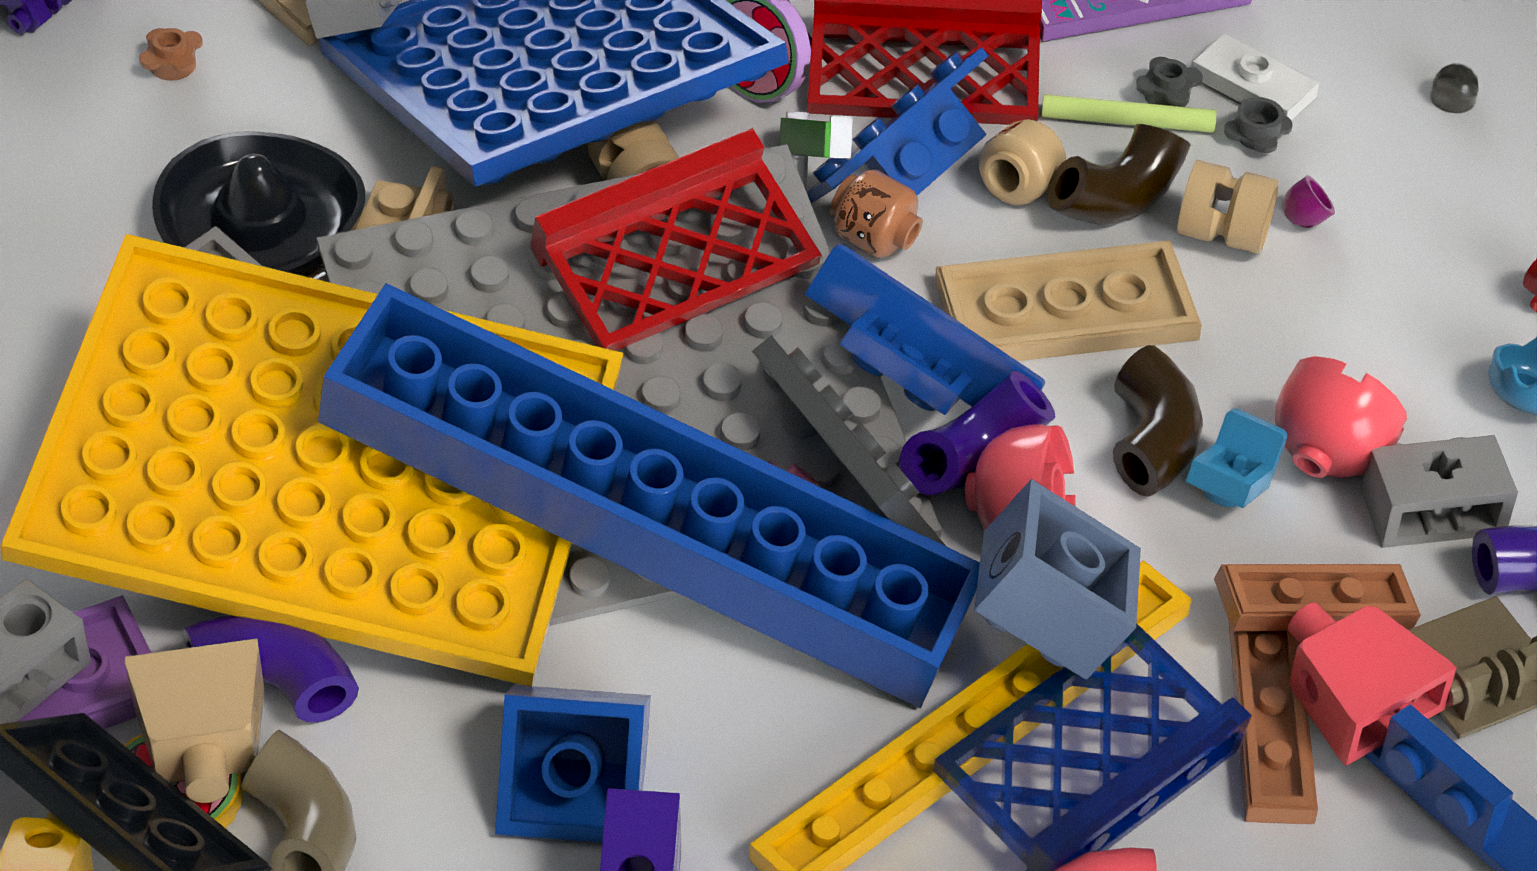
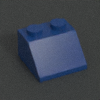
[495,685,651,843]

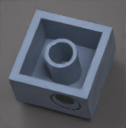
[974,479,1141,680]

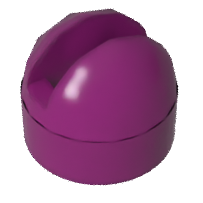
[1282,175,1335,228]

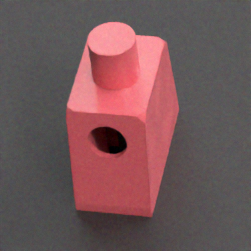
[1288,602,1457,766]

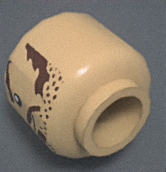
[979,119,1066,206]

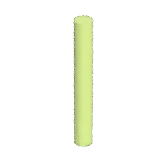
[1041,94,1217,133]

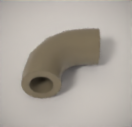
[241,730,357,871]

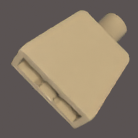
[125,639,264,803]

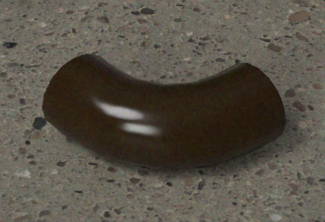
[1047,124,1191,225]
[1113,345,1203,497]

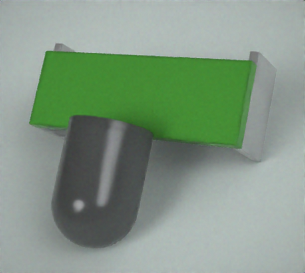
[779,112,853,191]

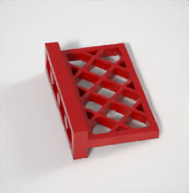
[807,0,1042,125]
[530,128,822,351]

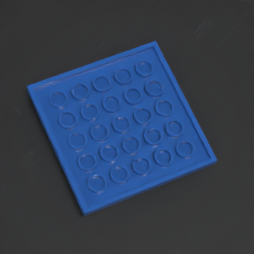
[319,0,788,187]

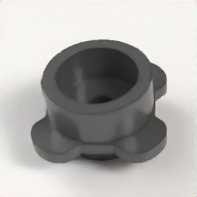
[1136,57,1203,107]
[1224,97,1293,153]

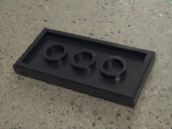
[0,713,272,871]

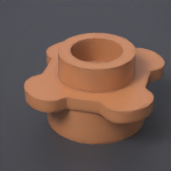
[139,28,203,81]

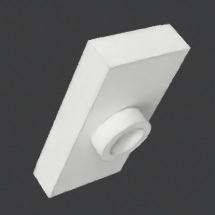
[1192,33,1319,120]

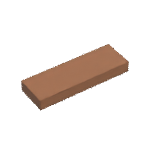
[1214,564,1421,631]

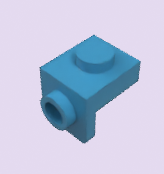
[1185,408,1288,508]

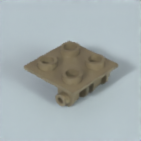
[1409,596,1537,739]

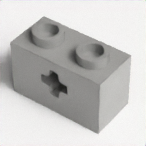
[1361,435,1518,548]

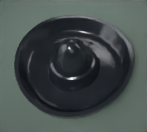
[152,131,365,276]

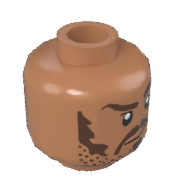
[830,169,923,259]

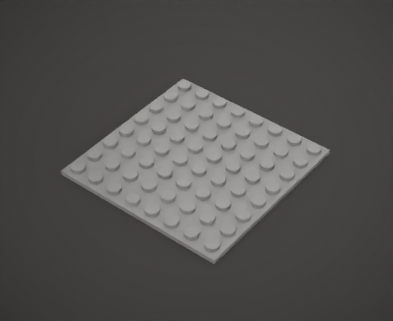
[317,144,942,626]

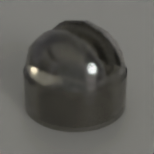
[1430,63,1479,113]

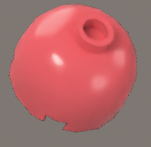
[1275,356,1407,478]
[965,424,1076,530]

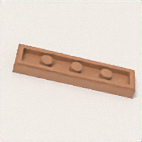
[1228,620,1318,824]

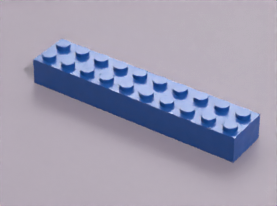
[318,283,980,709]

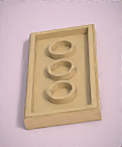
[935,240,1202,361]

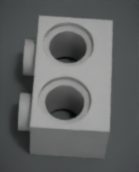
[0,578,91,724]

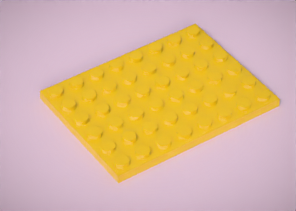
[1,234,624,686]

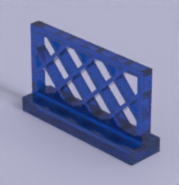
[932,623,1252,871]

